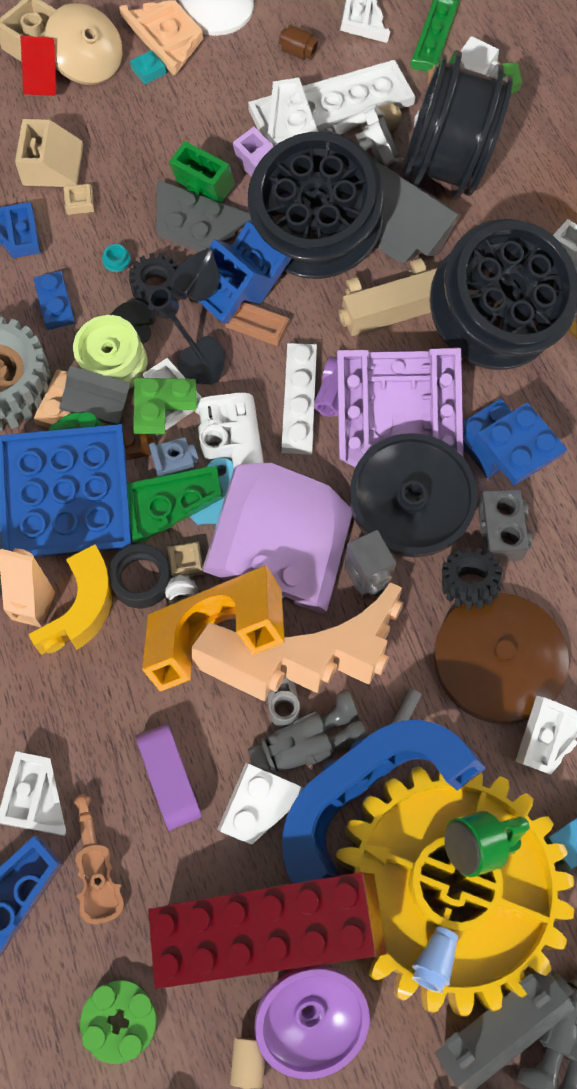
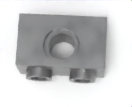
[344,530,396,599]

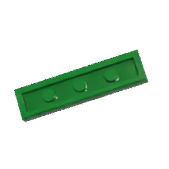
[410,0,460,72]

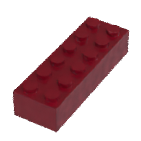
[148,872,387,989]

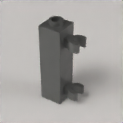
[434,973,575,1089]

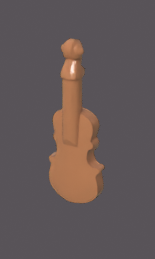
[73,794,124,924]

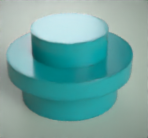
[102,244,131,272]

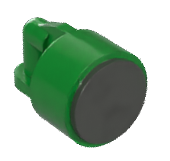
[445,811,529,878]

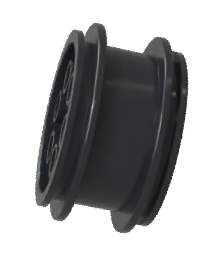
[403,50,513,200]
[248,132,383,279]
[429,219,577,370]

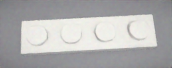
[282,343,317,455]

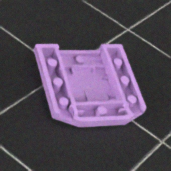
[337,348,463,467]
[202,463,352,615]

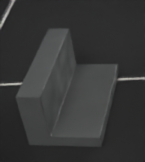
[59,365,130,425]

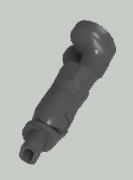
[248,689,368,773]
[516,971,577,1089]

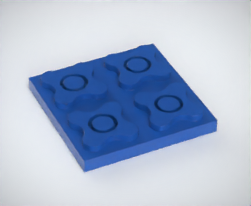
[0,424,132,558]

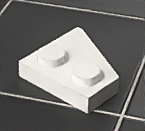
[340,0,390,43]
[0,751,66,836]
[217,763,304,845]

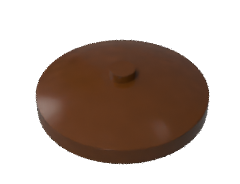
[434,593,569,724]

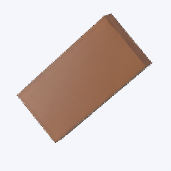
[225,301,290,346]

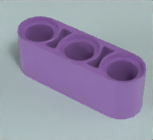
[135,723,202,831]

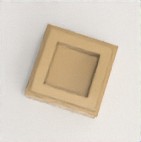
[64,184,94,215]
[167,541,204,578]

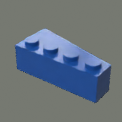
[0,836,63,957]

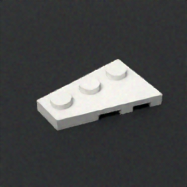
[267,78,318,147]

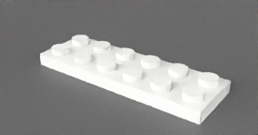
[248,60,415,139]

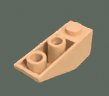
[0,548,55,627]

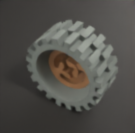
[0,317,52,431]

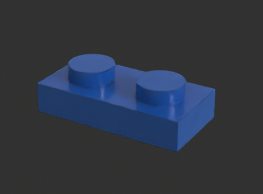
[33,271,75,330]

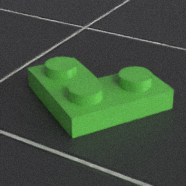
[133,378,196,434]

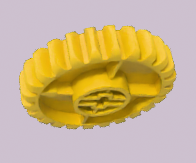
[335,767,575,1016]

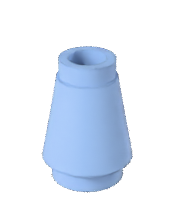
[412,927,458,993]

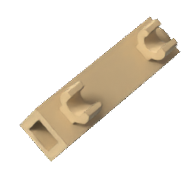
[339,258,437,336]

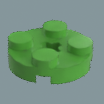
[80,980,158,1064]

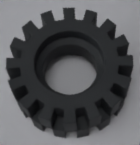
[129,253,179,306]
[441,547,502,610]

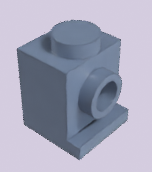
[149,437,199,477]

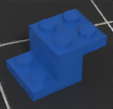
[198,221,291,324]
[463,399,567,486]

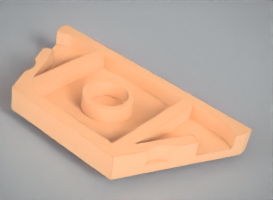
[119,0,203,75]

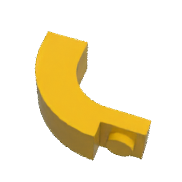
[28,544,113,655]

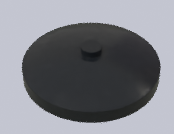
[349,433,477,557]

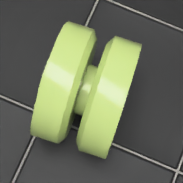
[73,315,148,389]

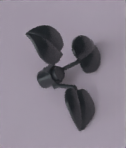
[110,248,225,385]

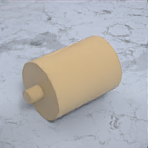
[230,1037,265,1089]

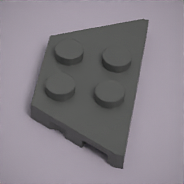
[156,180,253,252]

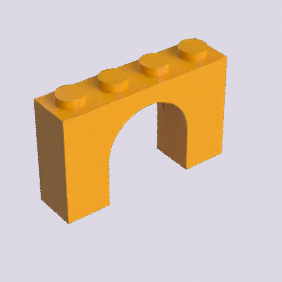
[142,565,285,692]

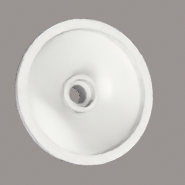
[179,0,253,36]

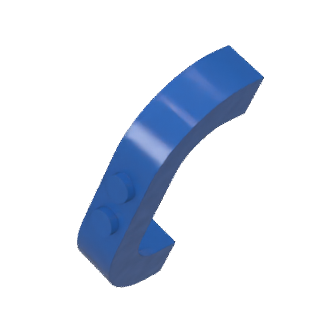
[282,720,487,884]

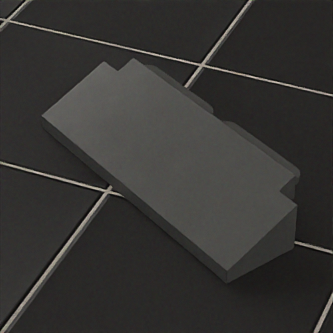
[309,128,461,263]

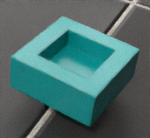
[130,50,166,85]

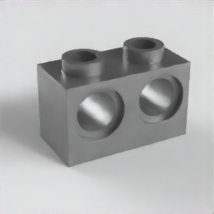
[477,490,532,562]

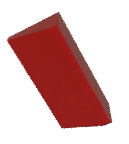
[20,36,56,96]

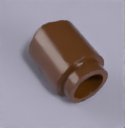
[279,24,319,60]

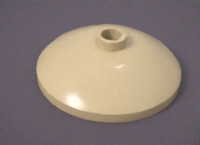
[44,3,122,85]

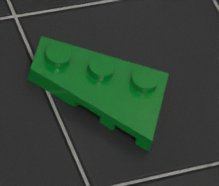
[127,465,223,544]

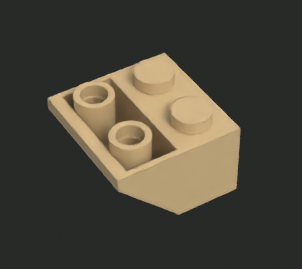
[15,119,83,187]

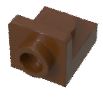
[124,426,154,460]

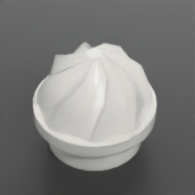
[165,575,198,605]

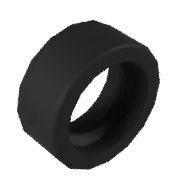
[108,543,172,609]

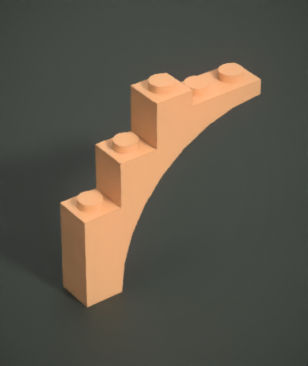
[192,582,403,702]

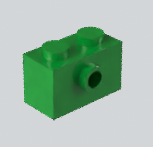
[169,141,235,203]

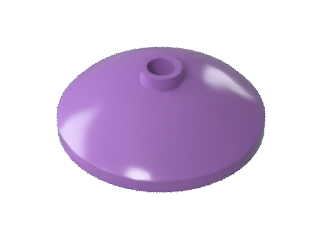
[255,965,370,1079]

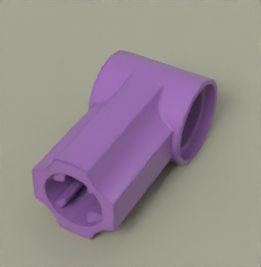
[314,356,338,418]

